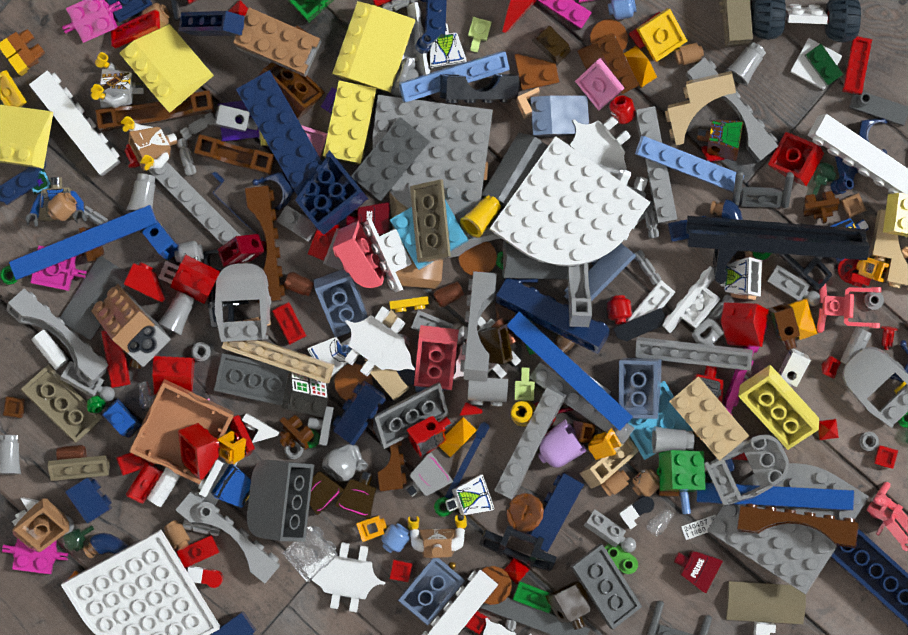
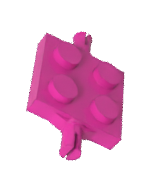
[62,0,122,43]
[31,246,87,291]
[2,538,68,574]

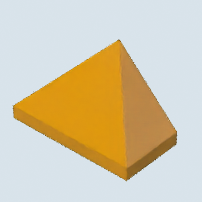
[624,46,657,88]
[788,298,817,340]
[439,417,477,457]

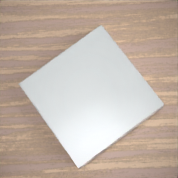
[790,38,842,90]

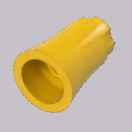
[460,195,501,238]
[511,400,536,427]

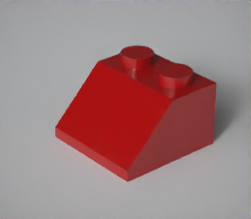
[768,132,825,187]
[170,255,220,304]
[124,262,165,302]
[721,302,769,347]
[152,356,195,395]
[178,423,220,480]

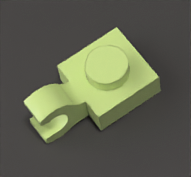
[468,17,492,53]
[515,367,535,401]

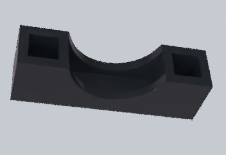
[440,74,519,103]

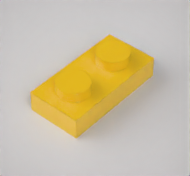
[0,70,27,107]
[389,296,429,313]

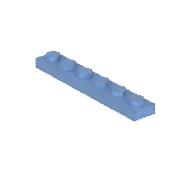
[399,51,510,102]
[635,136,744,192]

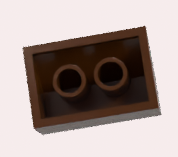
[577,33,639,97]
[258,62,325,119]

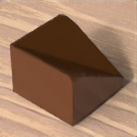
[573,420,595,443]

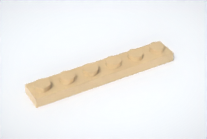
[222,340,335,383]

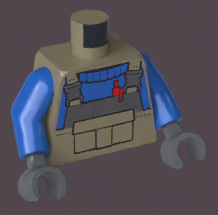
[26,177,87,226]

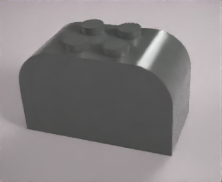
[247,460,314,542]

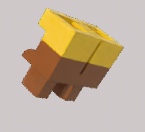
[0,29,45,76]

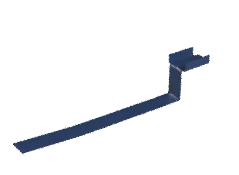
[211,172,265,240]
[445,422,490,499]

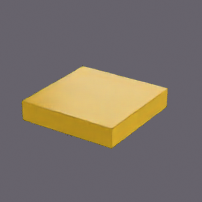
[637,8,687,62]

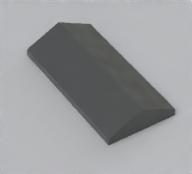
[482,133,548,207]
[503,240,568,279]
[60,257,129,340]
[373,382,449,449]

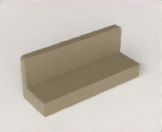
[47,455,110,481]

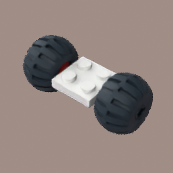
[751,0,861,43]

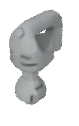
[692,319,724,346]

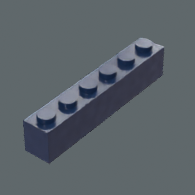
[496,278,610,354]

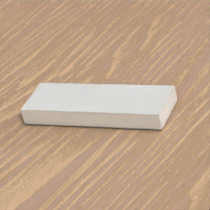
[624,280,675,324]

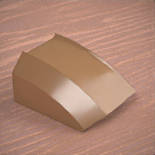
[396,248,443,289]
[12,499,69,552]

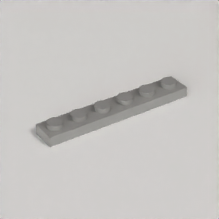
[149,162,241,245]
[636,337,753,371]
[529,362,635,444]

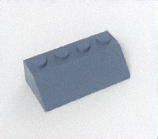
[564,243,636,301]

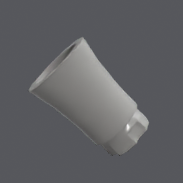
[725,42,766,86]
[126,173,156,213]
[158,291,195,336]
[652,426,694,453]
[0,435,21,475]

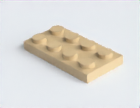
[669,377,749,461]

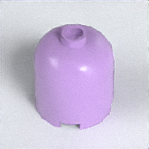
[538,419,587,468]

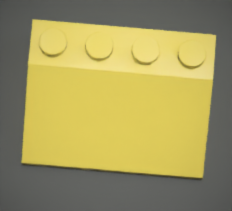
[332,1,415,92]
[119,24,214,113]
[0,105,53,169]

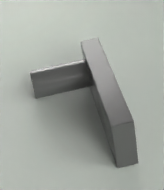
[849,91,908,126]

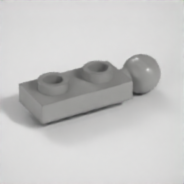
[767,265,820,306]
[411,310,466,344]
[60,361,115,402]
[584,509,636,553]

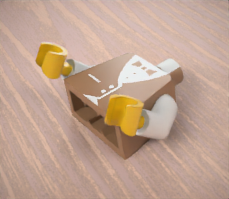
[121,116,177,171]
[407,515,467,558]

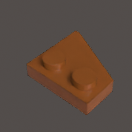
[514,54,559,91]

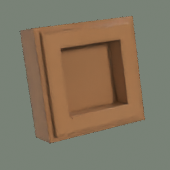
[840,193,866,218]

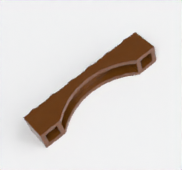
[95,90,215,132]
[245,186,285,303]
[737,504,859,548]

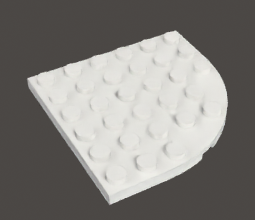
[489,136,651,266]
[61,530,220,635]

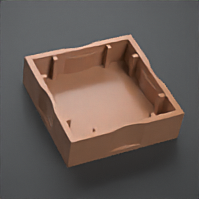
[129,379,234,484]

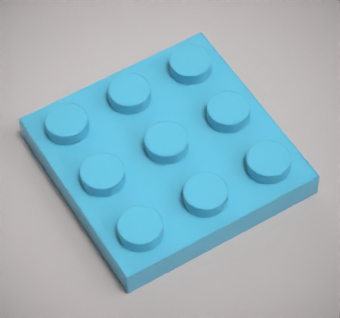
[390,199,469,270]
[628,381,694,460]

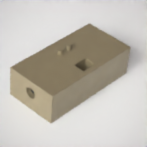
[719,0,753,47]

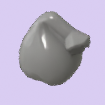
[390,57,419,98]
[322,444,368,482]

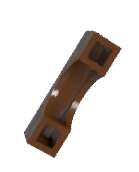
[194,134,275,175]
[372,414,407,491]

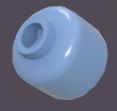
[608,0,637,20]
[381,523,410,553]

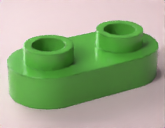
[605,544,638,574]

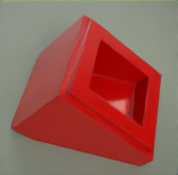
[460,402,483,416]

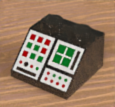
[281,371,328,417]

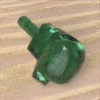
[812,162,836,195]
[62,525,94,552]

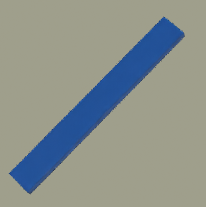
[9,205,158,280]
[507,312,633,431]
[697,483,854,511]

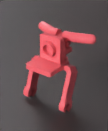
[817,279,881,333]
[866,482,908,551]

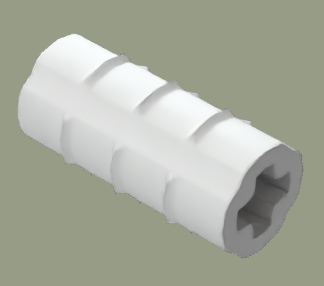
[32,330,69,370]
[147,467,180,507]

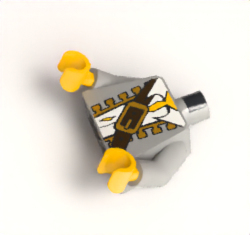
[91,52,145,108]

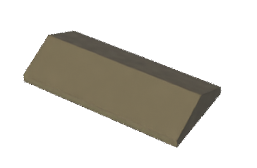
[410,179,451,263]
[21,365,103,444]
[726,581,806,624]

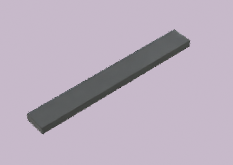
[452,581,590,635]

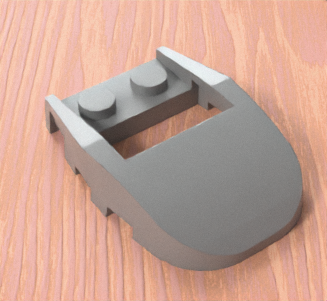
[215,263,271,342]
[842,347,908,428]
[704,435,789,506]

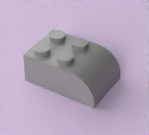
[468,378,508,406]

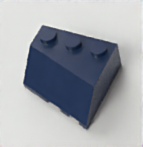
[295,150,368,235]
[332,380,386,446]

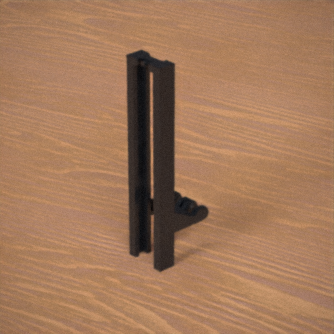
[686,216,870,284]

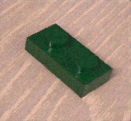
[804,44,843,86]

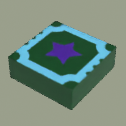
[32,169,51,195]

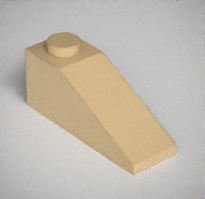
[579,437,639,489]

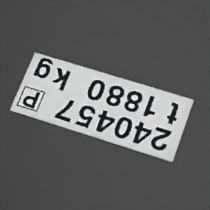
[681,514,716,540]

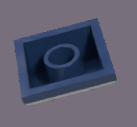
[66,477,112,524]

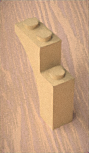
[665,71,736,145]
[869,210,908,290]
[363,309,409,400]

